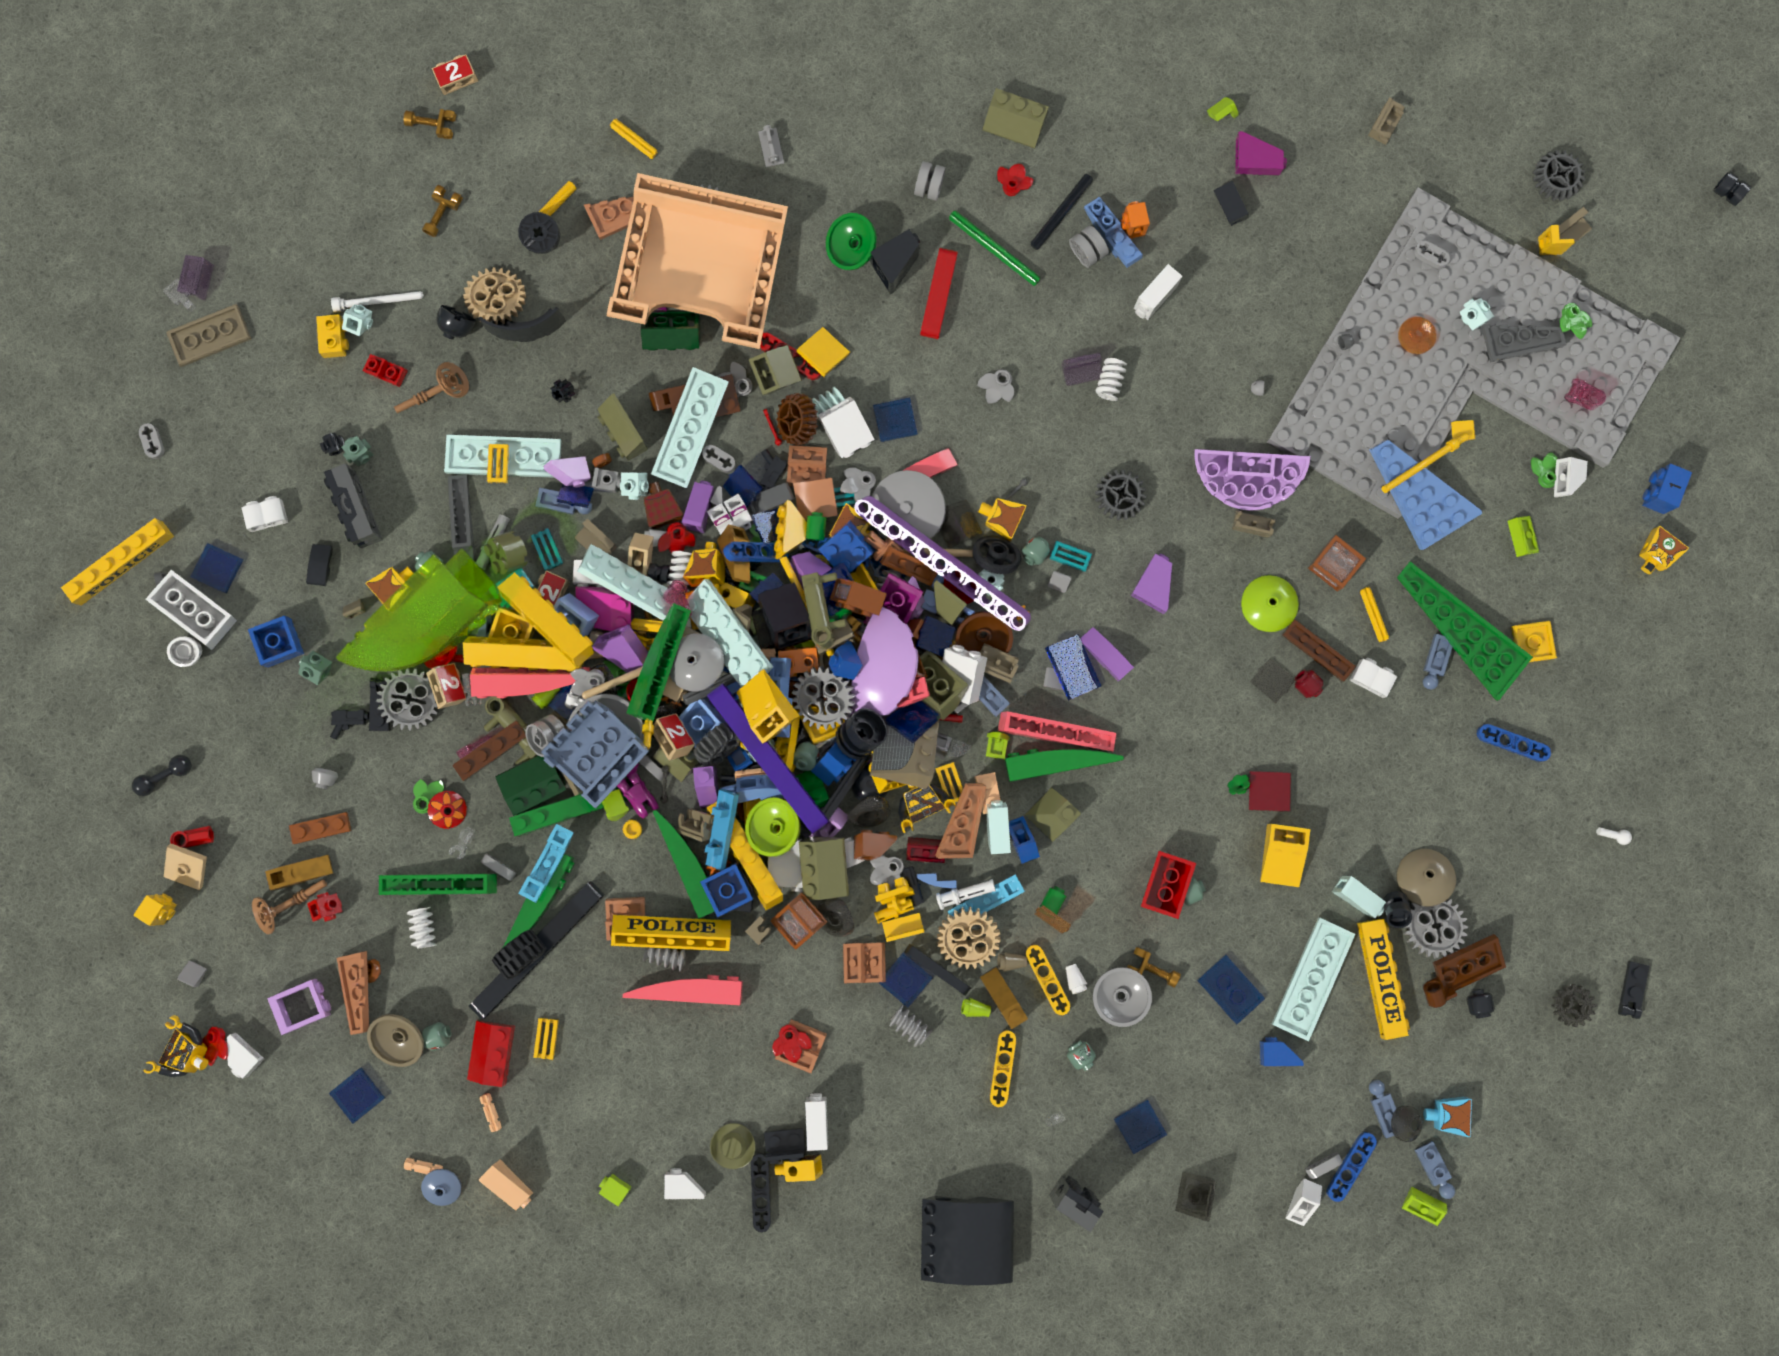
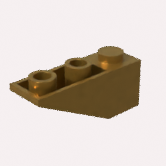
[717,524,750,584]
[265,855,333,890]

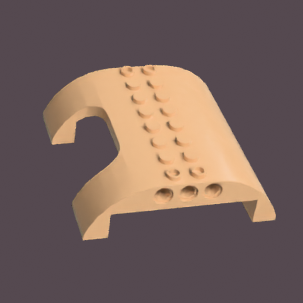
[607,173,788,349]

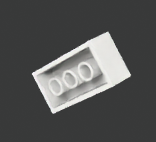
[145,570,237,650]

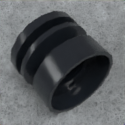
[518,212,560,254]
[836,708,887,760]

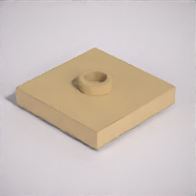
[164,843,207,890]

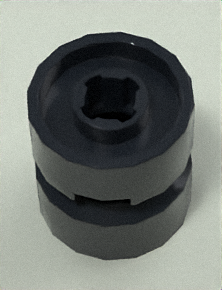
[1713,171,1752,206]
[1383,891,1413,928]

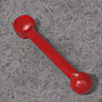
[763,409,782,446]

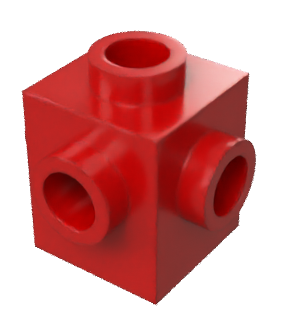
[307,892,343,922]

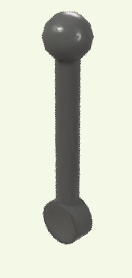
[1004,479,1028,501]

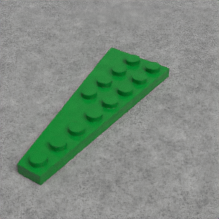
[1397,562,1533,701]

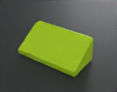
[1507,516,1539,557]
[1402,1187,1447,1226]

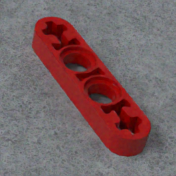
[760,333,821,380]

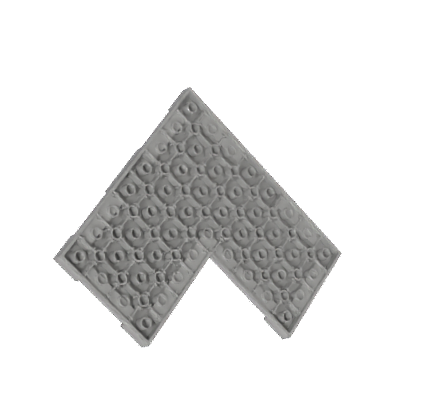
[1267,187,1680,519]

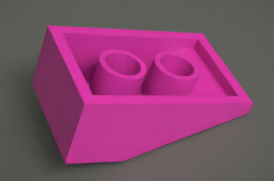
[576,586,634,631]

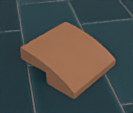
[787,445,827,486]
[793,477,838,520]
[605,897,646,941]
[843,943,886,983]
[775,1019,827,1073]

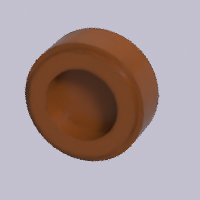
[592,453,612,468]

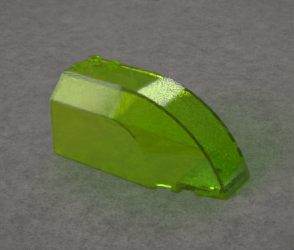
[336,548,503,672]

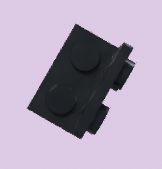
[764,1128,806,1164]

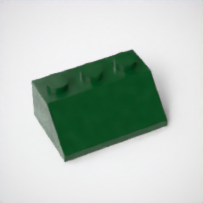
[641,310,700,351]
[495,755,566,816]

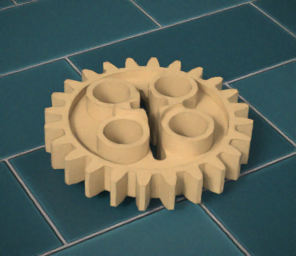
[463,267,526,325]
[937,907,1001,969]

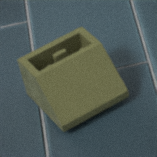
[748,345,802,395]
[653,747,700,783]

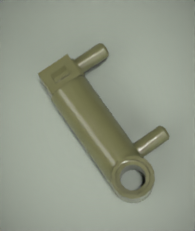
[801,572,847,649]
[484,696,537,765]

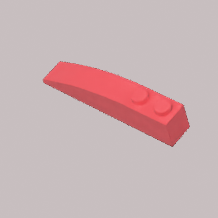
[470,667,590,699]
[998,711,1116,752]
[622,975,743,1005]

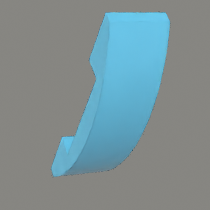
[518,824,574,903]
[948,874,1025,916]

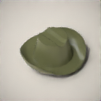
[710,1123,755,1169]

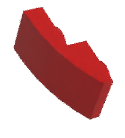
[362,354,408,387]

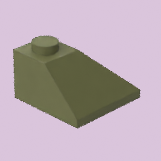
[933,580,967,627]
[1025,787,1081,842]

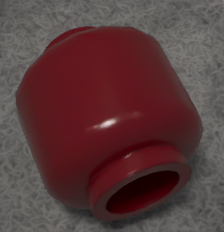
[1295,670,1323,698]

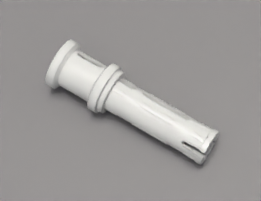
[936,879,996,910]

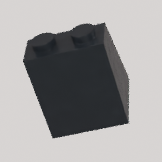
[870,229,920,295]
[758,582,812,651]

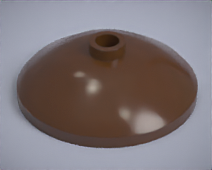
[955,611,1013,653]

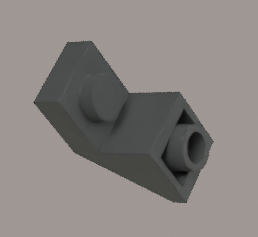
[748,483,795,518]

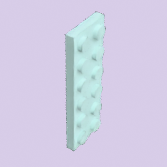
[651,367,728,488]
[444,435,562,478]
[577,544,686,621]
[682,579,773,688]
[1272,917,1355,1041]

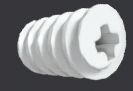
[1095,358,1127,401]
[667,551,692,593]
[407,907,437,949]

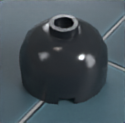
[436,305,476,340]
[851,766,888,804]

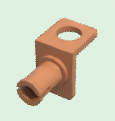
[864,531,907,561]

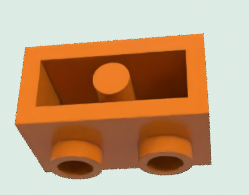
[1120,201,1150,239]
[778,646,820,677]

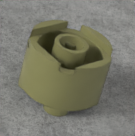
[484,531,527,574]

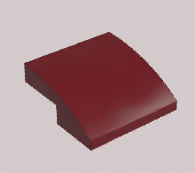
[1249,771,1291,812]

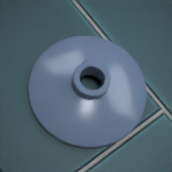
[421,1169,461,1206]

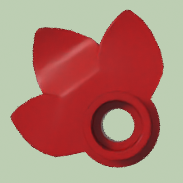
[997,163,1033,196]
[658,522,695,553]
[772,1024,812,1063]
[203,1026,228,1066]

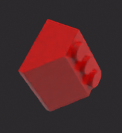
[1140,851,1196,919]
[467,1021,515,1087]

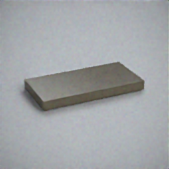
[166,304,251,367]

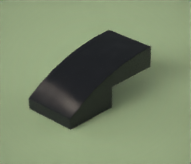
[306,544,333,586]

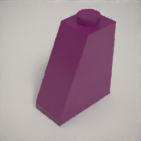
[1235,131,1287,175]

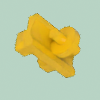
[875,877,915,912]

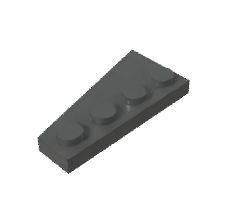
[1481,324,1566,363]

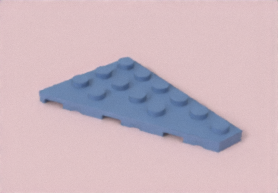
[1369,440,1482,550]

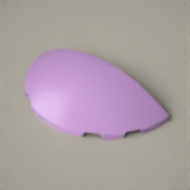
[1194,449,1311,510]
[851,607,918,716]

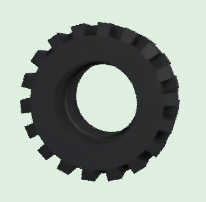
[492,930,546,980]

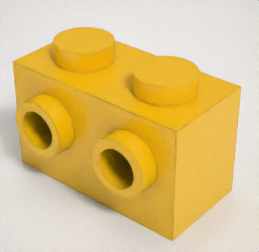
[316,314,349,358]
[133,894,177,926]

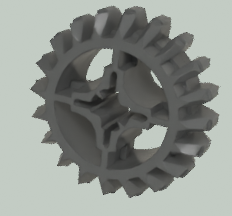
[1533,150,1586,201]
[1095,469,1147,521]
[694,722,741,767]

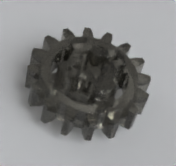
[1551,984,1597,1027]

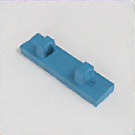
[705,789,739,871]

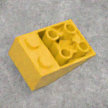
[737,669,800,744]
[1260,824,1310,887]

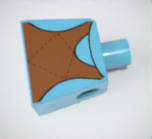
[1423,1097,1472,1137]

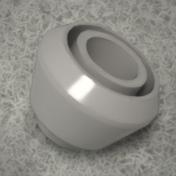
[312,767,339,789]

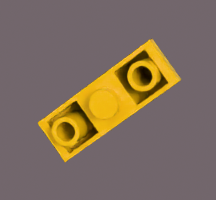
[774,500,807,559]

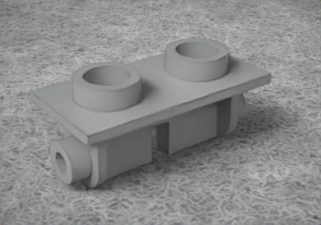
[758,125,784,167]

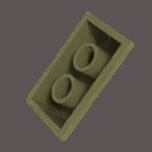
[982,88,1049,149]
[597,393,648,461]
[920,649,969,720]
[799,837,849,900]

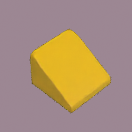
[1451,420,1475,441]

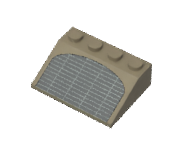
[870,708,940,789]

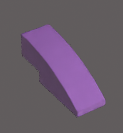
[1079,627,1134,681]

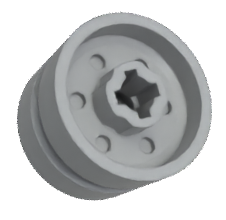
[914,161,946,201]
[1069,225,1109,268]
[525,715,565,757]

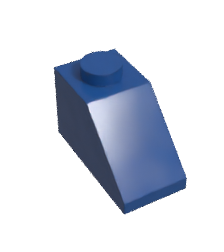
[828,641,863,680]
[1009,816,1040,863]
[1260,1037,1304,1066]

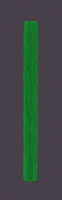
[949,210,1040,286]

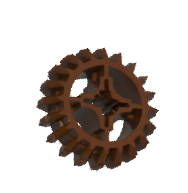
[775,393,819,445]

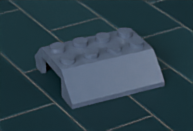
[541,700,649,809]

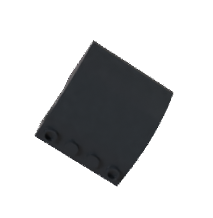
[921,1196,1014,1285]

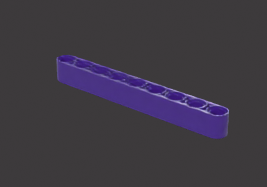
[707,683,829,834]

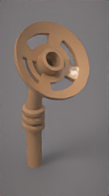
[394,362,469,413]
[252,879,327,934]

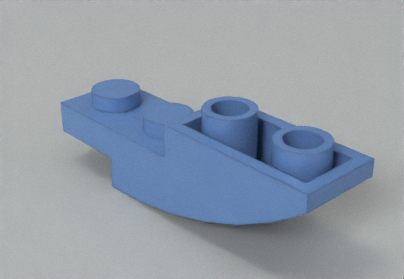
[1084,197,1142,268]
[769,658,793,738]
[720,774,799,804]

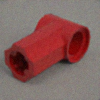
[170,826,215,849]

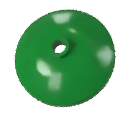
[826,213,877,270]

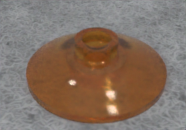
[1398,317,1436,354]

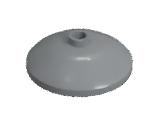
[669,633,725,692]
[1093,967,1152,1027]

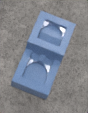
[917,873,957,888]

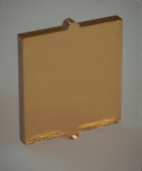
[1034,906,1071,934]

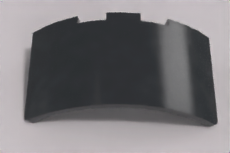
[478,307,566,342]

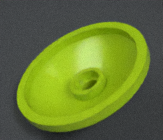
[1241,575,1299,632]
[745,798,801,857]

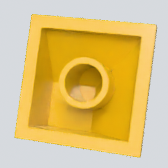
[488,607,535,639]

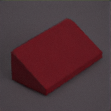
[906,837,945,863]

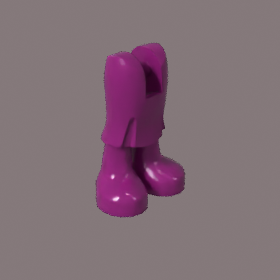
[617,763,659,819]

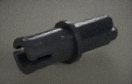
[903,866,925,906]

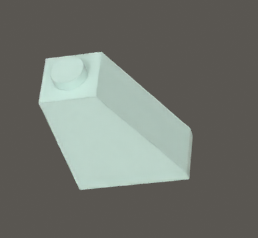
[986,800,1011,854]
[1332,876,1386,918]

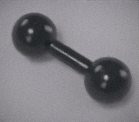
[132,755,192,796]

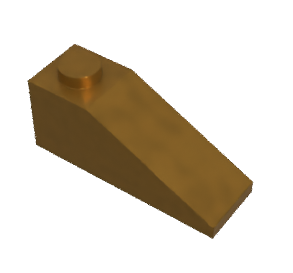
[980,967,1028,1029]

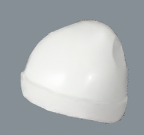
[167,636,203,667]

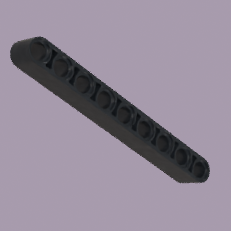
[468,881,605,1021]

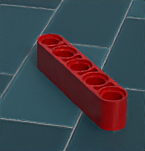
[920,248,958,340]

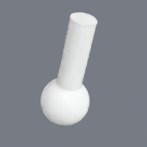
[1596,827,1632,845]

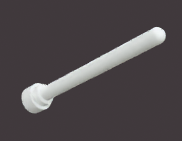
[331,291,424,313]

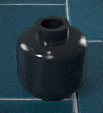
[1466,989,1495,1018]

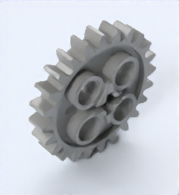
[792,666,856,730]
[376,668,438,731]
[1403,899,1468,959]

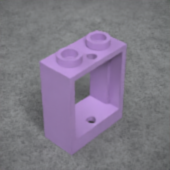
[267,979,331,1035]

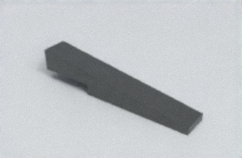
[448,474,478,591]

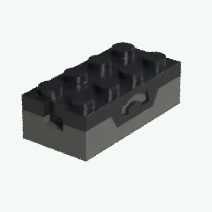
[324,463,383,549]
[1049,1175,1104,1232]

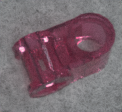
[1564,379,1606,410]

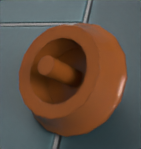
[367,959,381,983]

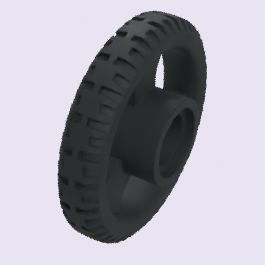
[972,536,1021,574]

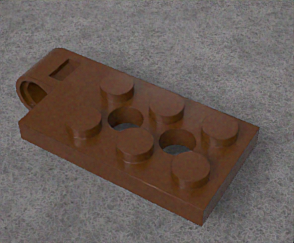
[648,374,741,417]
[1423,934,1506,1008]

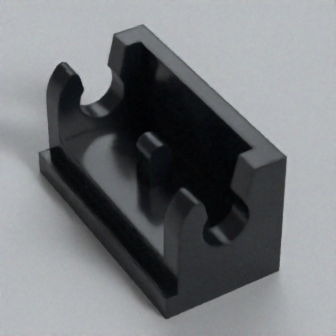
[1213,181,1249,226]

